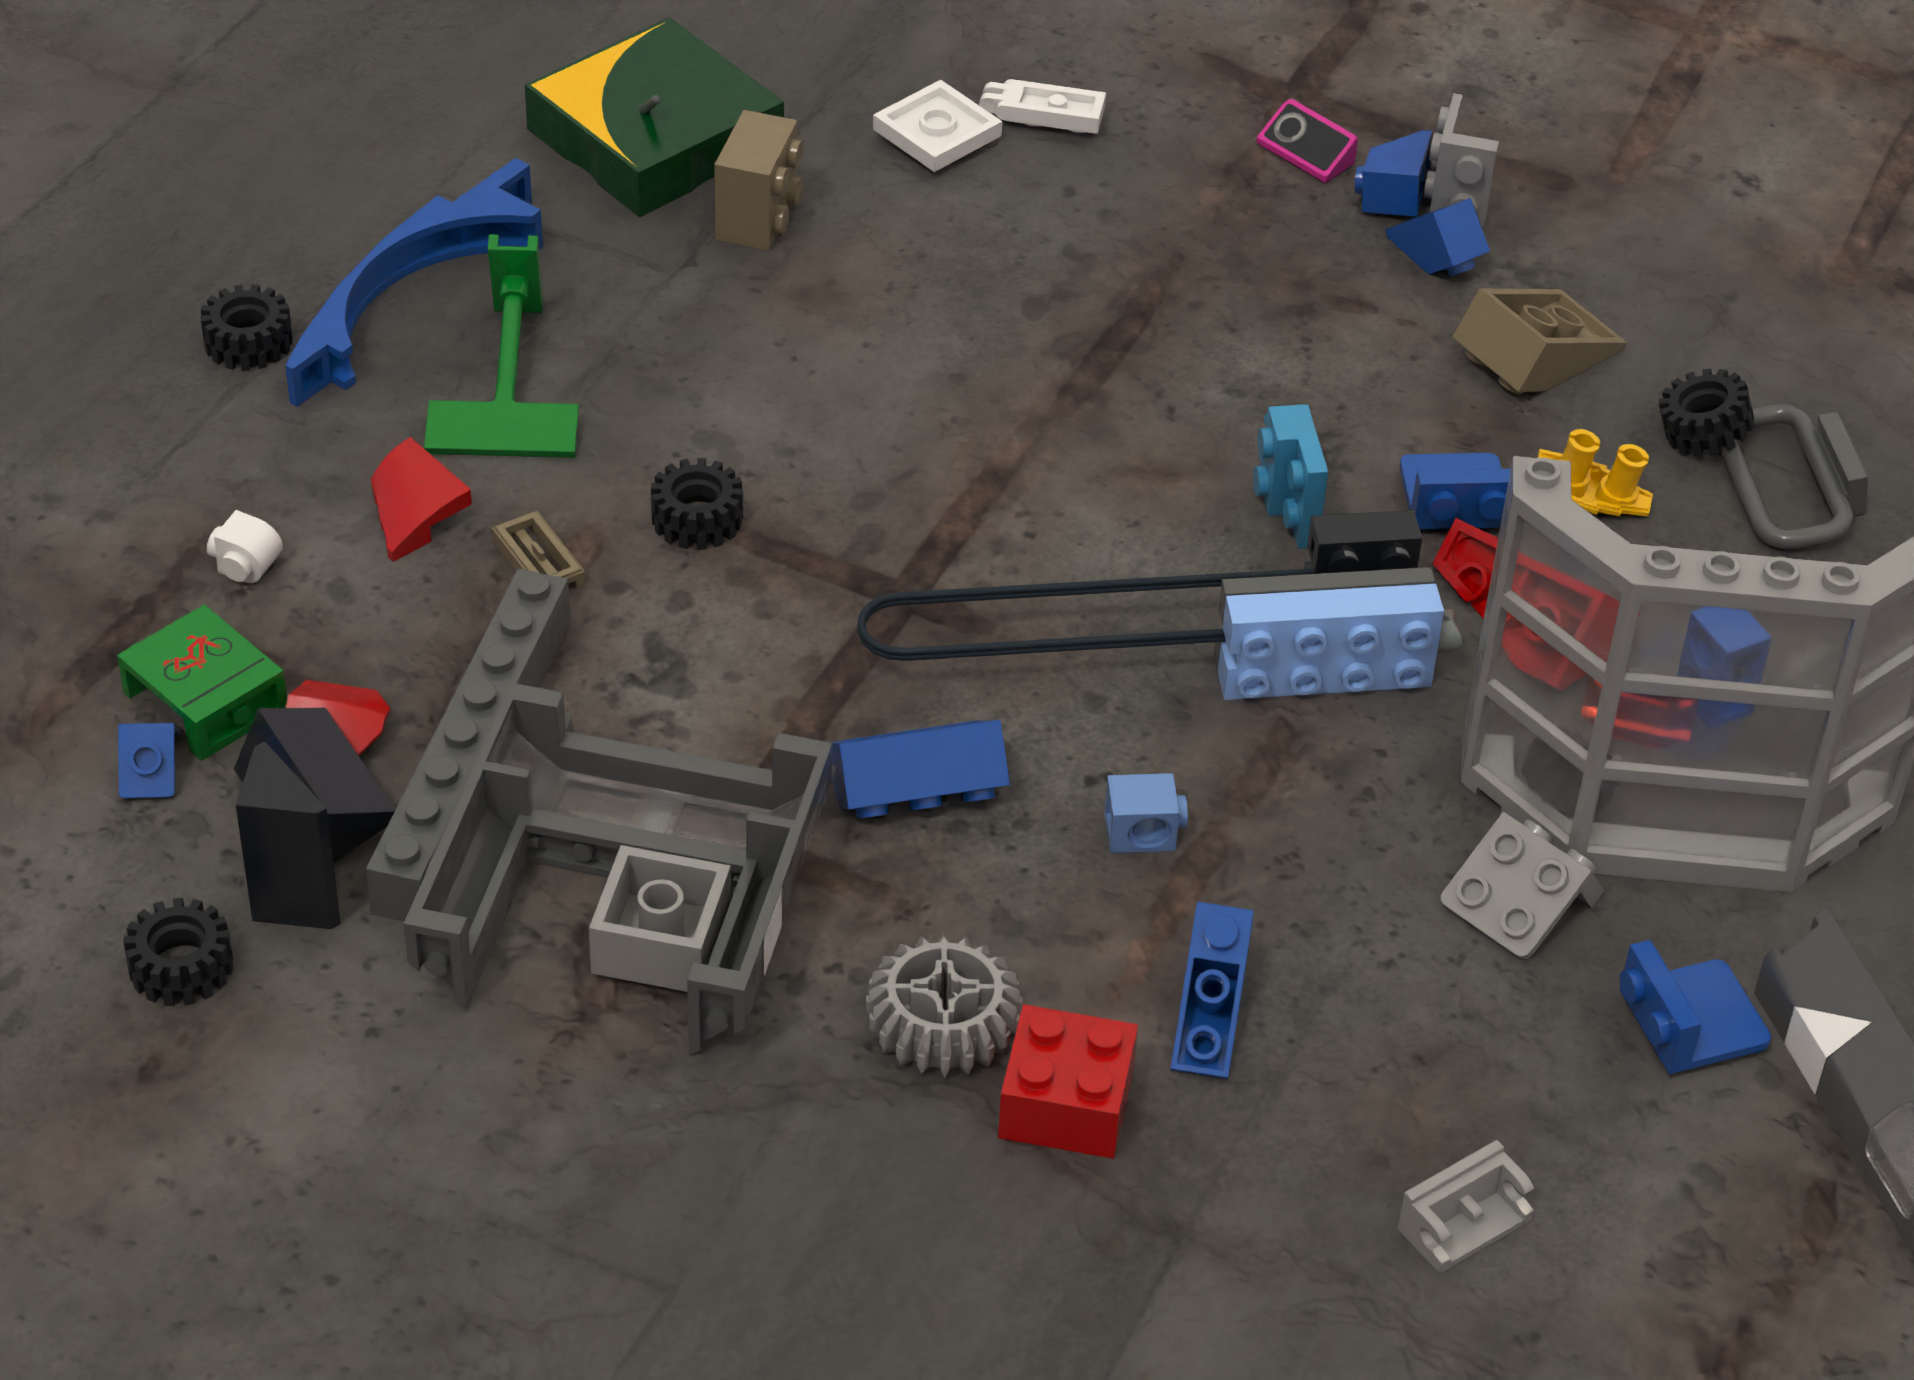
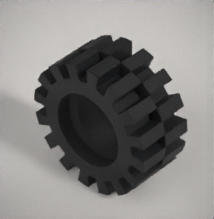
[200,284,293,371]
[1659,368,1755,456]
[651,458,743,550]
[124,898,233,1006]

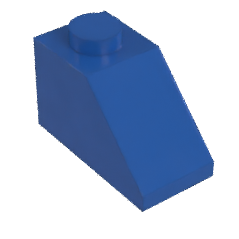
[1355,130,1433,216]
[1385,198,1490,277]

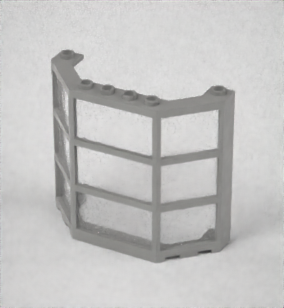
[1461,456,1914,893]

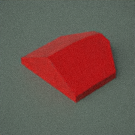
[286,680,391,757]

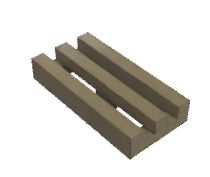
[491,511,586,588]

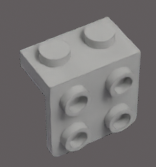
[1423,93,1499,227]
[1441,812,1605,959]

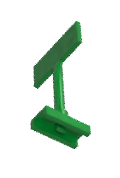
[424,234,579,458]

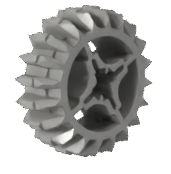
[866,933,1023,1078]

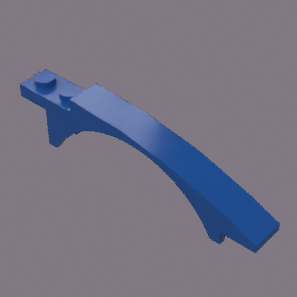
[285,158,543,407]

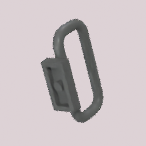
[1718,404,1868,550]

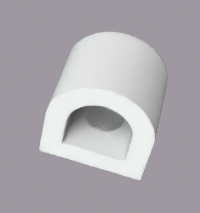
[207,510,283,583]

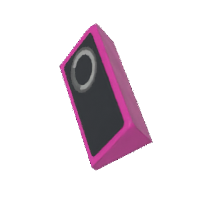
[1256,99,1358,183]

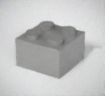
[589,845,731,992]

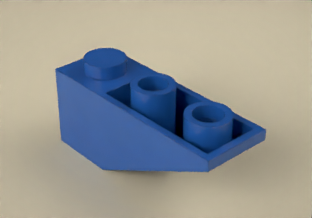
[1170,902,1254,1079]

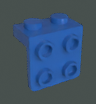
[1399,453,1511,530]
[1619,940,1771,1074]

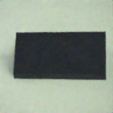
[234,708,395,863]
[236,741,341,929]

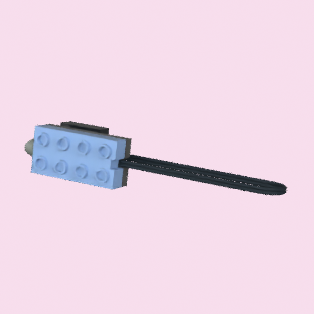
[857,510,1463,700]

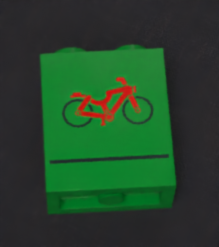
[117,604,287,761]

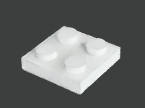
[873,80,1002,172]

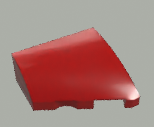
[371,437,472,562]

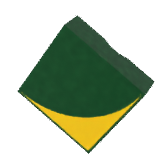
[524,17,784,217]

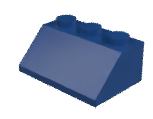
[830,720,1010,818]

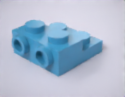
[1253,404,1328,549]

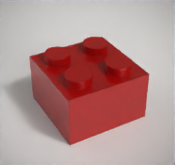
[998,1004,1138,1159]

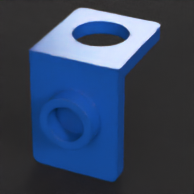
[118,723,181,798]

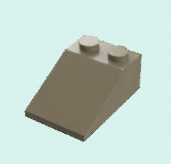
[1452,288,1627,394]

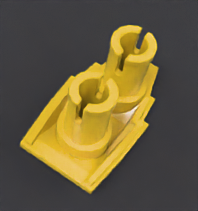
[1537,429,1653,517]

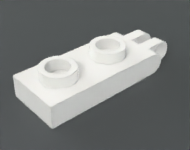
[979,79,1106,134]

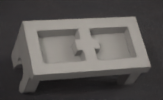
[1398,1140,1534,1274]

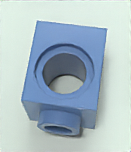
[1104,773,1188,853]

